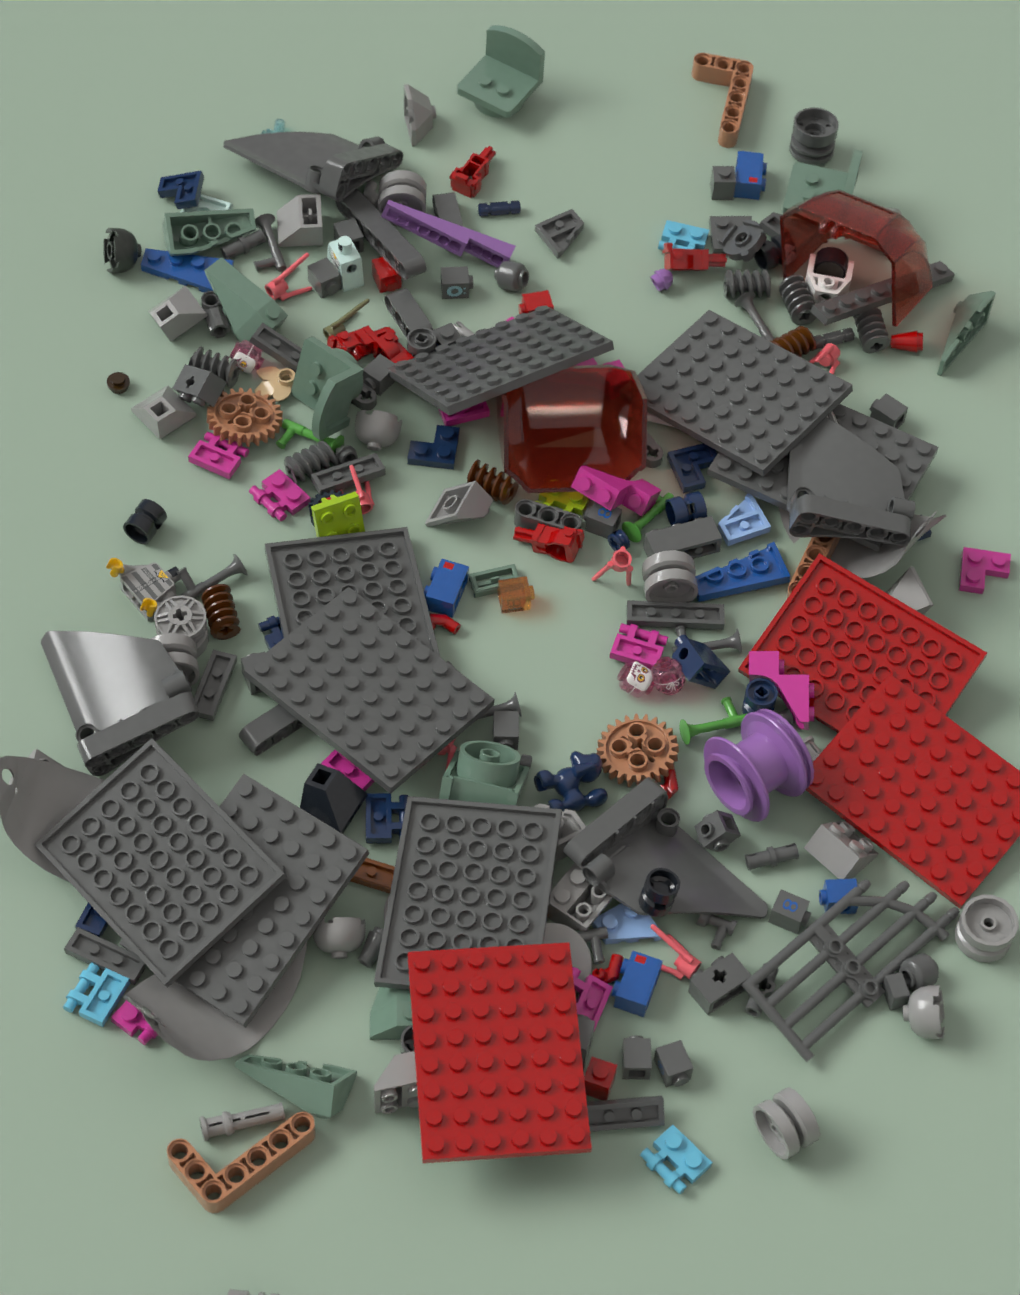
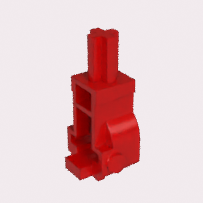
[449,146,496,198]
[662,243,727,271]
[327,325,391,362]
[372,329,414,363]
[513,523,585,563]

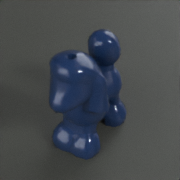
[534,751,608,812]

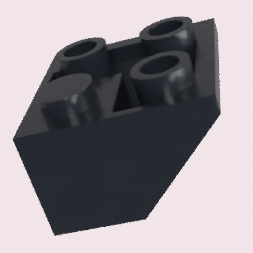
[300,763,368,834]

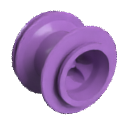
[704,709,814,822]

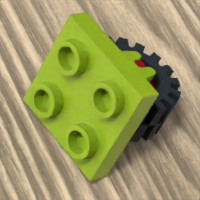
[308,490,365,537]

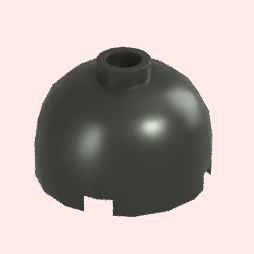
[103,228,142,273]

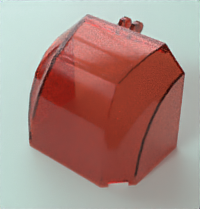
[780,190,933,327]
[496,365,647,493]

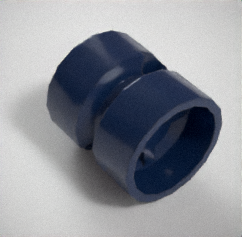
[665,491,707,526]
[742,678,778,714]

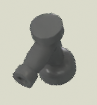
[696,914,737,950]

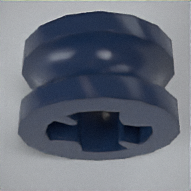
[608,529,630,552]

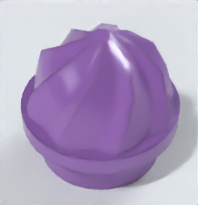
[650,269,673,292]

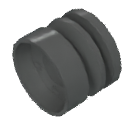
[789,107,839,165]

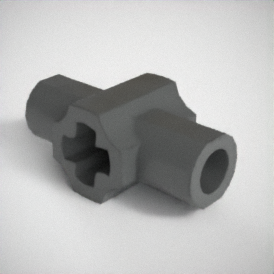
[745,963,779,1017]

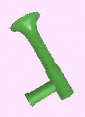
[276,419,345,453]
[622,493,674,543]
[679,697,746,745]

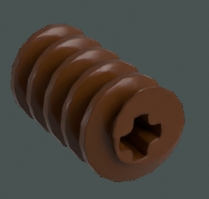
[770,326,816,357]
[467,459,519,505]
[201,584,241,640]

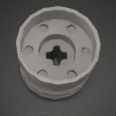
[154,595,209,657]

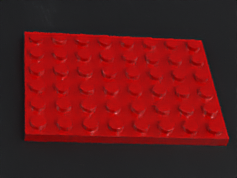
[738,553,987,733]
[806,674,1020,909]
[407,942,592,1164]

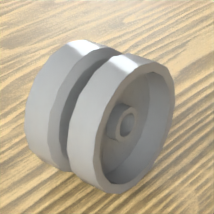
[378,170,426,226]
[642,550,698,603]
[151,633,200,686]
[955,894,1019,963]
[753,1087,820,1160]

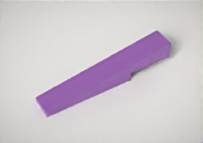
[381,200,516,267]

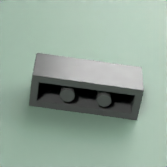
[643,516,722,559]

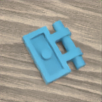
[658,220,709,250]
[63,963,130,1027]
[640,1125,712,1194]

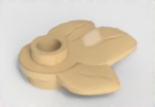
[254,366,296,402]

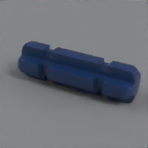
[478,200,521,216]

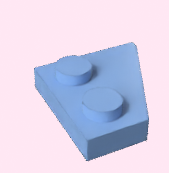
[717,494,771,546]
[591,903,662,944]

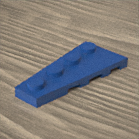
[141,248,234,293]
[695,542,791,602]

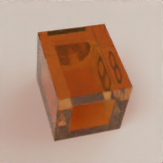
[497,576,535,614]

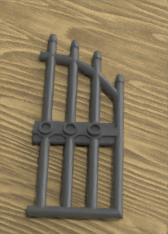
[742,879,960,1062]

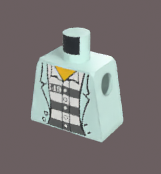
[327,236,364,292]

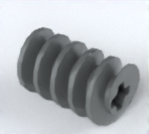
[724,269,771,298]
[779,274,817,325]
[853,308,890,353]
[188,346,240,388]
[284,441,338,484]

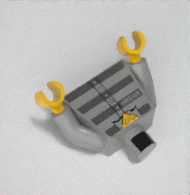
[106,558,181,621]

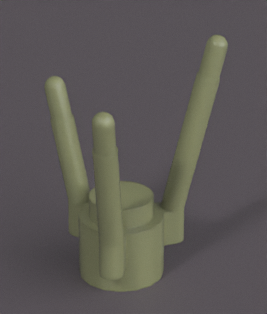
[323,298,370,341]

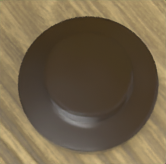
[107,372,130,394]

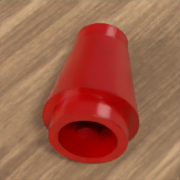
[891,330,923,353]

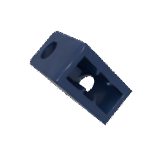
[672,635,731,689]

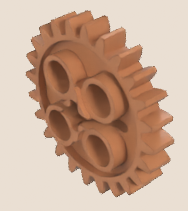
[207,388,283,447]
[597,714,679,787]

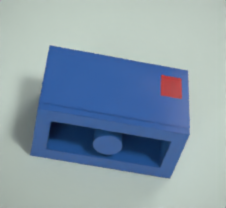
[734,151,767,200]
[424,559,469,618]
[611,951,663,1017]

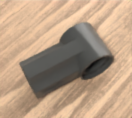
[201,291,230,338]

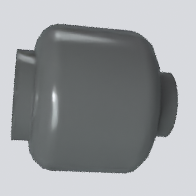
[494,261,529,292]
[899,953,939,992]

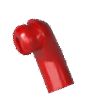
[429,613,461,635]
[660,769,679,800]
[592,954,624,984]

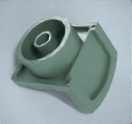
[457,25,545,118]
[782,149,863,228]
[291,336,364,441]
[439,740,530,805]

